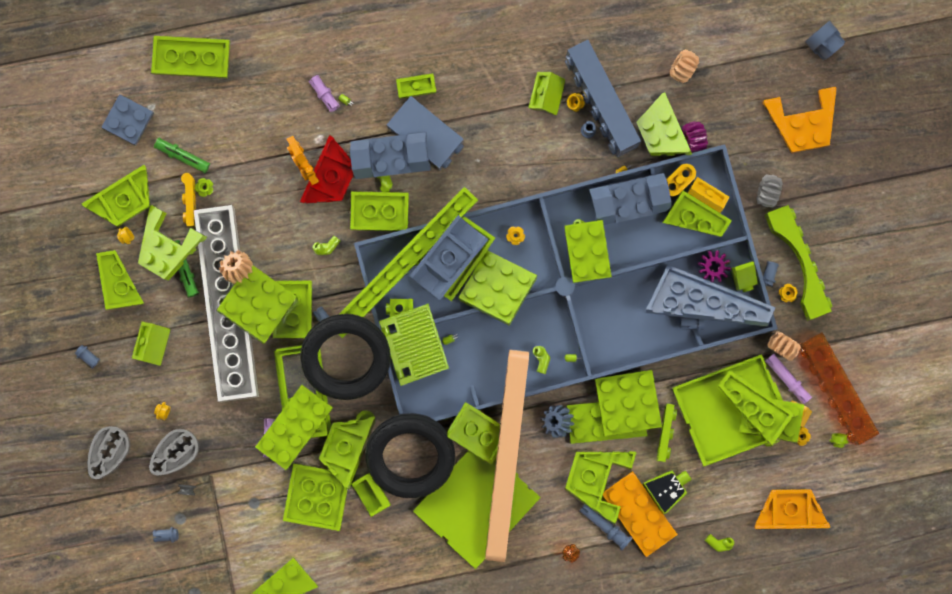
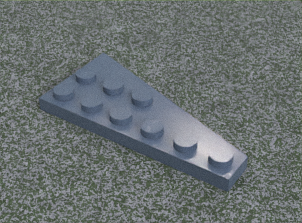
[645,265,776,327]

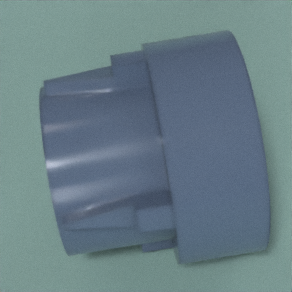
[805,21,845,60]

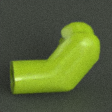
[312,235,341,256]

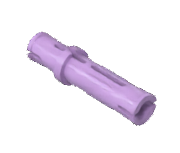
[765,354,812,404]

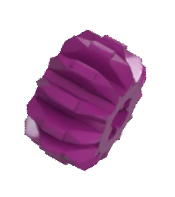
[682,121,708,153]
[698,250,731,282]

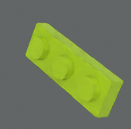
[656,404,677,462]

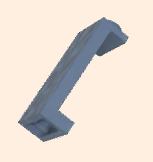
[386,96,464,171]

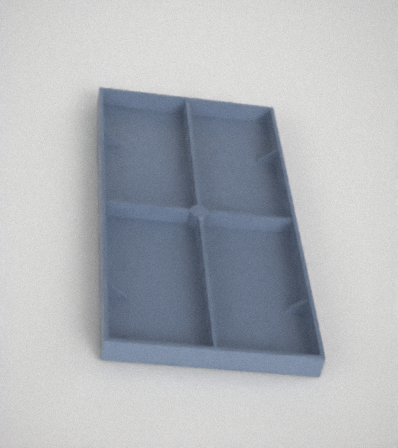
[354,144,777,421]

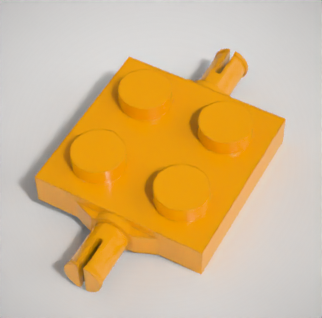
[287,136,319,185]

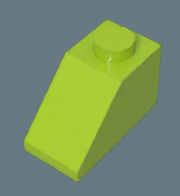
[730,261,758,293]

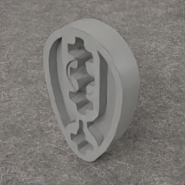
[87,426,131,479]
[149,429,199,476]

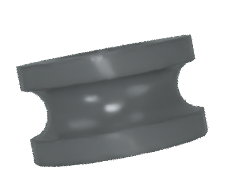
[178,484,196,496]

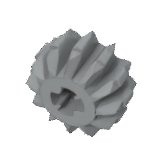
[756,174,783,208]

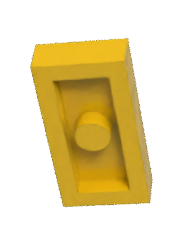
[688,177,729,213]

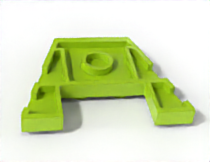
[138,205,207,281]
[565,451,637,524]

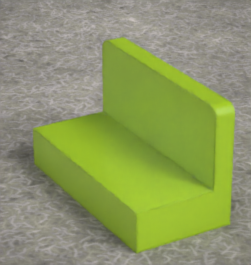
[529,72,565,115]
[132,322,170,366]

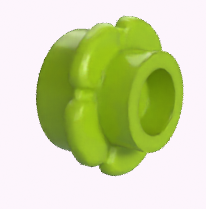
[195,178,214,197]
[829,433,849,448]

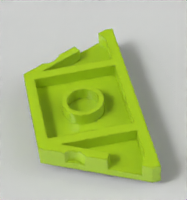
[636,92,692,156]
[82,165,150,227]
[319,417,376,489]

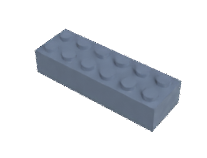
[565,40,641,158]

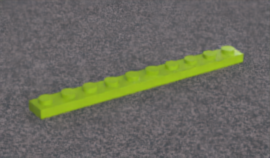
[338,187,478,339]

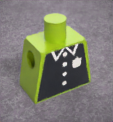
[642,470,692,514]

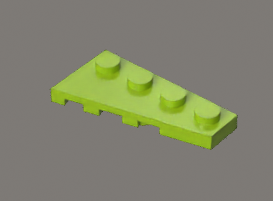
[718,370,794,446]

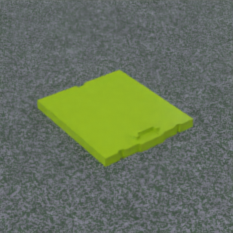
[672,354,783,467]
[413,450,541,569]

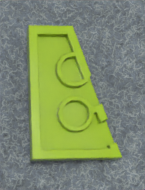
[662,191,732,237]
[96,250,144,310]
[252,557,319,594]

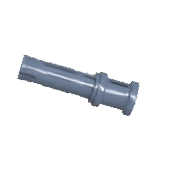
[579,504,632,551]

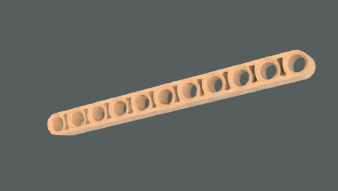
[485,350,529,562]

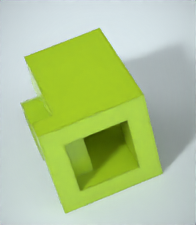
[386,299,413,317]

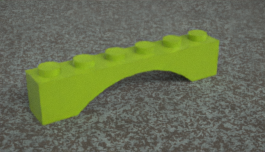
[764,205,832,321]

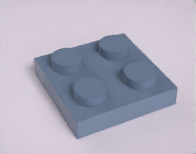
[101,94,154,146]

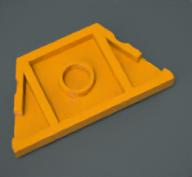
[754,489,830,529]

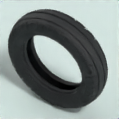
[300,314,391,400]
[365,413,455,498]

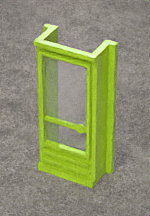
[274,345,331,438]

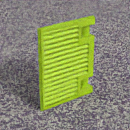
[379,304,449,386]

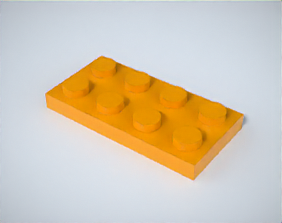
[603,471,678,557]

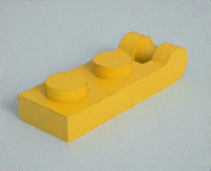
[181,173,196,229]

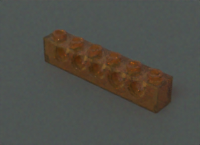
[799,332,879,445]

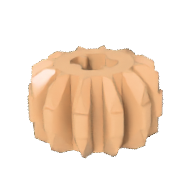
[670,50,699,83]
[219,250,253,284]
[767,331,801,361]

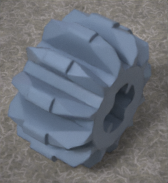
[541,405,574,438]

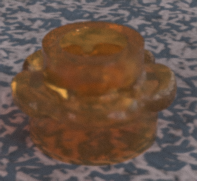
[562,544,580,563]

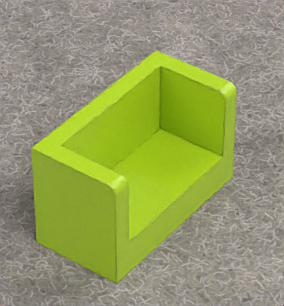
[351,473,391,517]

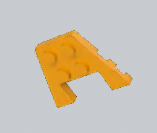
[762,87,836,153]

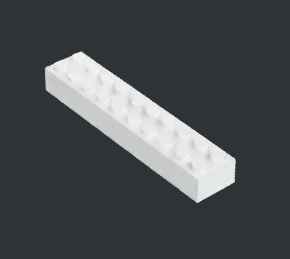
[194,205,259,402]

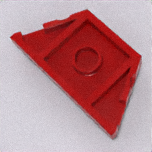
[300,135,354,204]

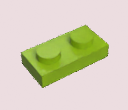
[396,73,436,99]

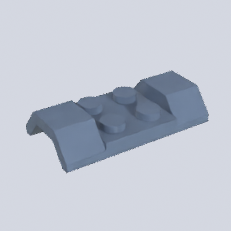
[350,132,431,179]
[589,173,671,225]
[410,215,488,300]

